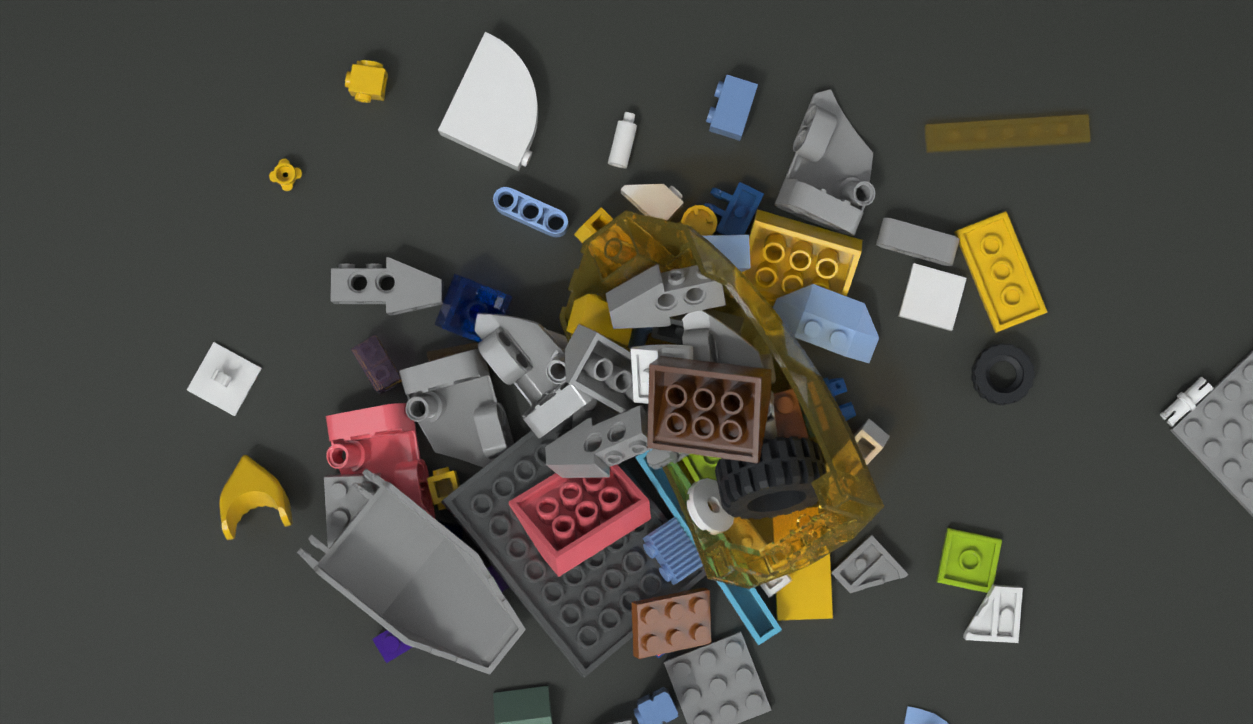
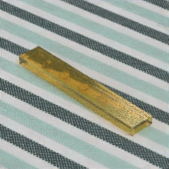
[924,114,1091,153]

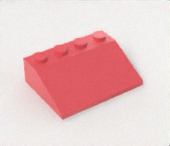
[509,464,651,577]

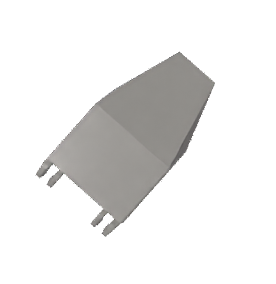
[297,469,526,675]

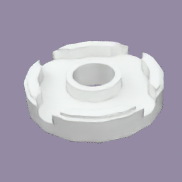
[687,478,734,535]

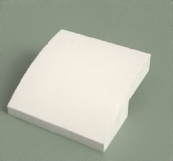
[631,345,693,404]

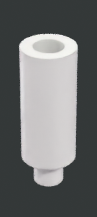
[608,112,637,168]

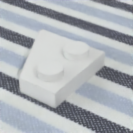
[963,585,1023,643]

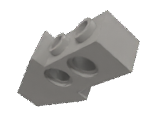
[331,257,444,315]
[606,261,726,329]
[545,405,651,478]

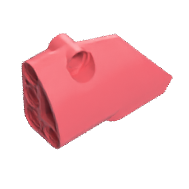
[326,403,436,519]

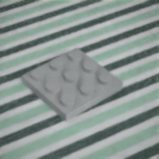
[663,631,771,724]

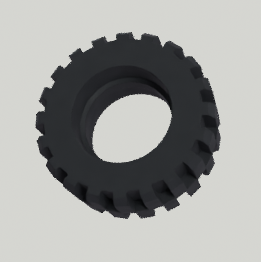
[715,436,830,519]

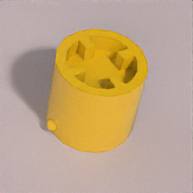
[678,205,718,240]

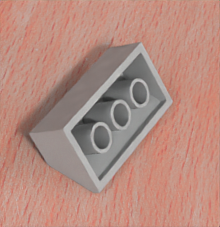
[565,324,648,413]

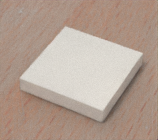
[898,263,967,331]

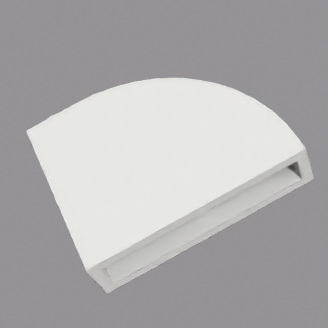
[438,32,538,171]

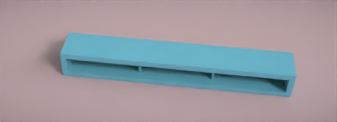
[635,449,782,645]

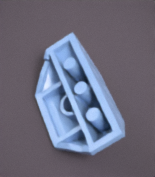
[767,284,879,363]

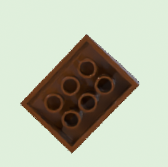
[647,356,772,463]

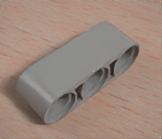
[876,218,960,266]

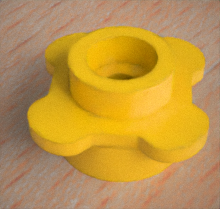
[269,159,302,191]

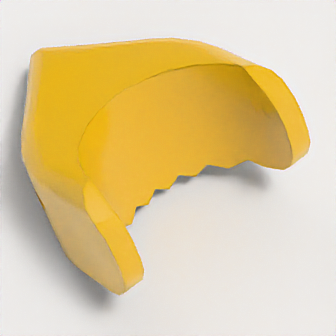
[219,455,293,540]

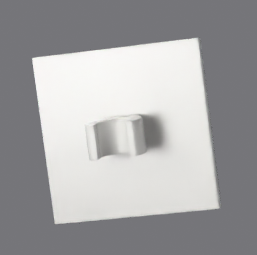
[187,342,262,416]

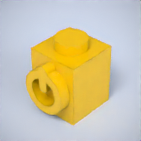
[345,60,388,103]
[427,467,460,510]

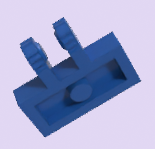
[704,182,764,235]

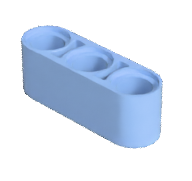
[493,187,569,238]

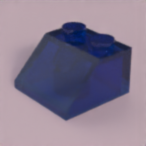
[434,274,512,343]

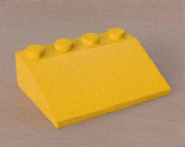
[732,209,863,306]

